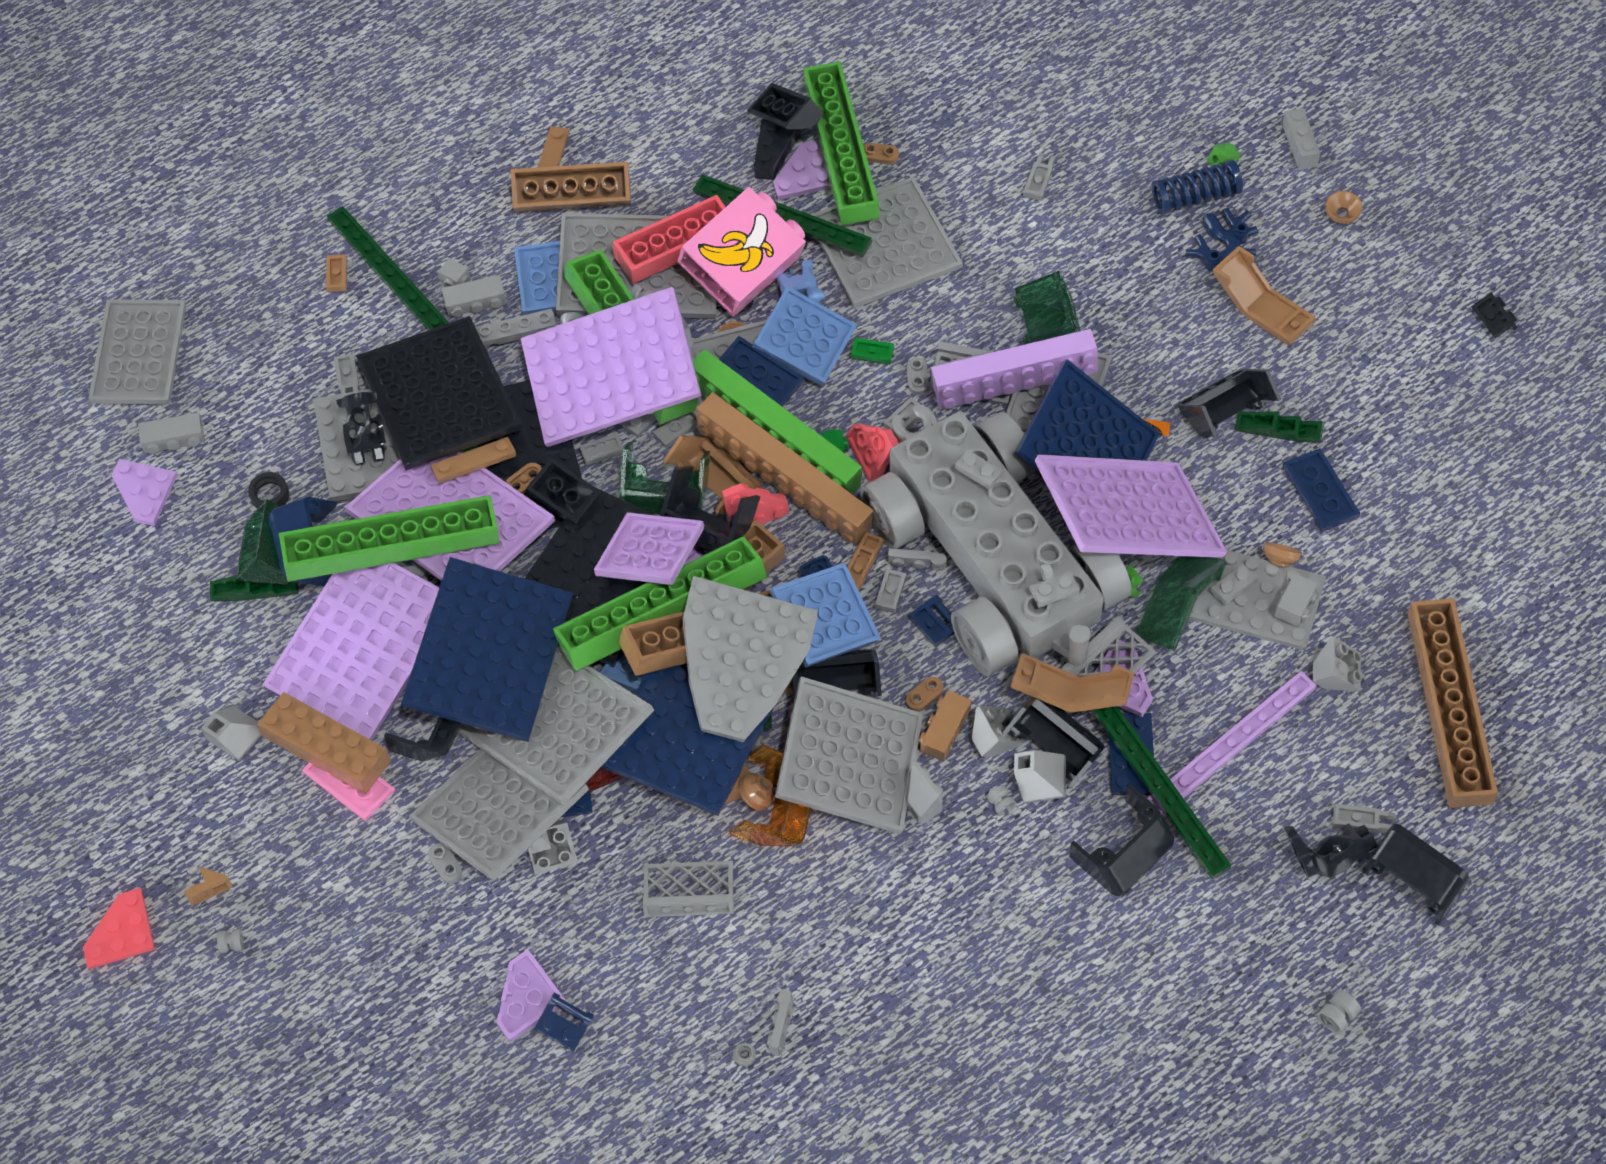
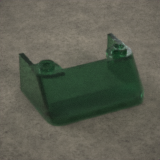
[620,442,711,514]

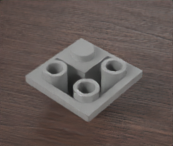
[1313,637,1362,691]
[201,706,262,761]
[972,706,1025,757]
[1014,750,1066,803]
[908,761,943,825]
[528,820,578,875]

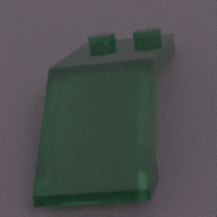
[1136,556,1227,651]

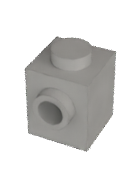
[438,258,471,287]

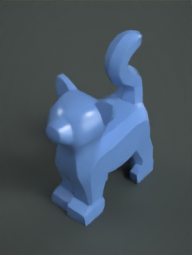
[776,259,825,303]

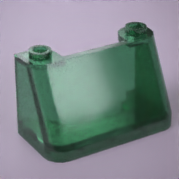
[1013,271,1081,345]

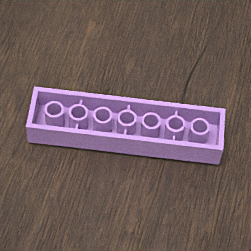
[931,329,1098,410]

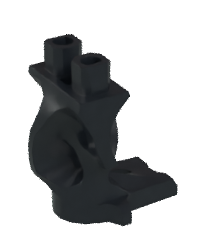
[336,392,387,465]
[1284,823,1378,878]

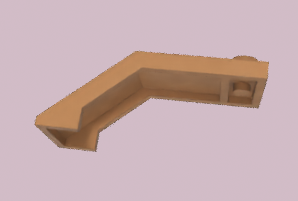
[1213,246,1316,346]
[1010,653,1134,713]

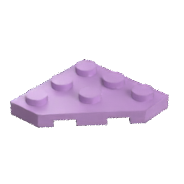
[773,139,831,200]
[112,459,177,526]
[1095,640,1153,717]
[496,949,566,1043]

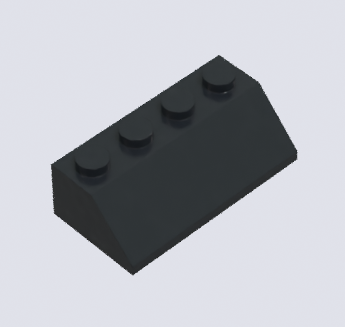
[747,83,824,130]

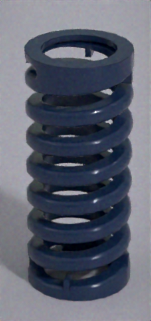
[1152,160,1243,215]

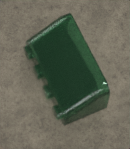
[236,499,292,585]

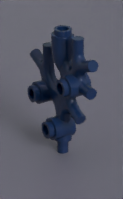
[1186,208,1258,272]

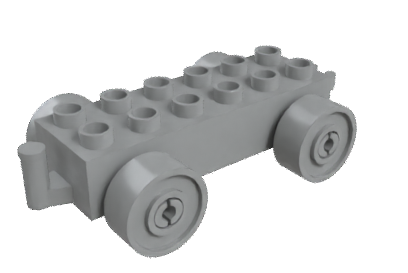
[860,404,1132,677]

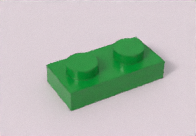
[851,338,894,365]

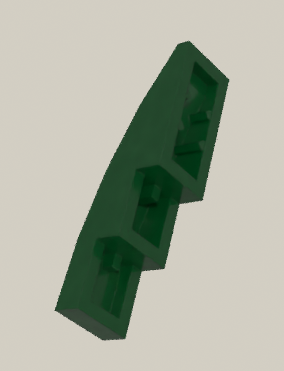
[1235,411,1324,443]
[210,572,299,601]

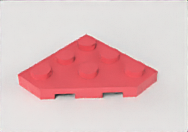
[846,423,899,483]
[722,483,789,525]
[83,888,155,969]

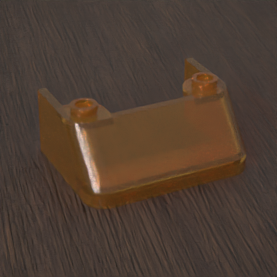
[729,744,811,847]

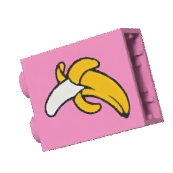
[677,187,806,317]

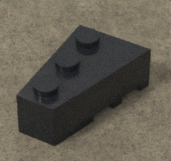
[754,119,801,180]

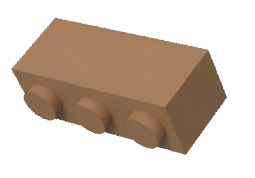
[918,690,972,762]

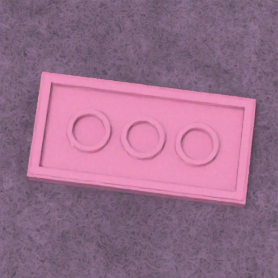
[302,763,395,822]

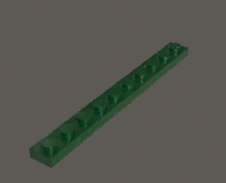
[693,174,873,257]
[327,206,449,330]
[1091,706,1232,879]

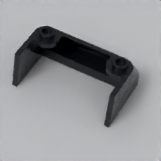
[1177,369,1282,438]
[660,465,760,552]
[792,649,882,699]
[1002,697,1105,789]
[384,717,462,761]
[1069,785,1174,896]
[1364,824,1469,926]

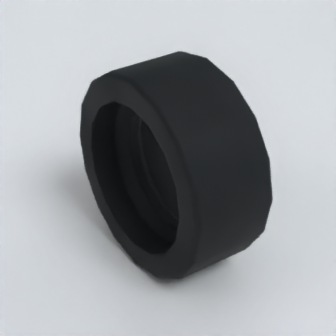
[248,472,290,512]

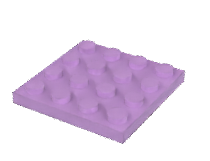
[594,513,704,585]

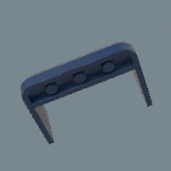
[268,497,337,587]

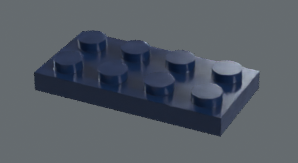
[719,336,804,407]
[1283,448,1360,532]
[1108,713,1154,796]

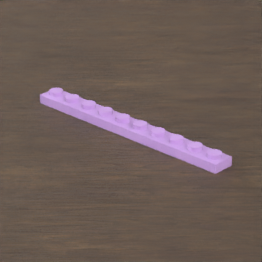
[1147,671,1317,816]

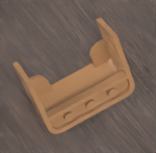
[663,435,764,514]

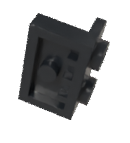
[1471,292,1517,339]

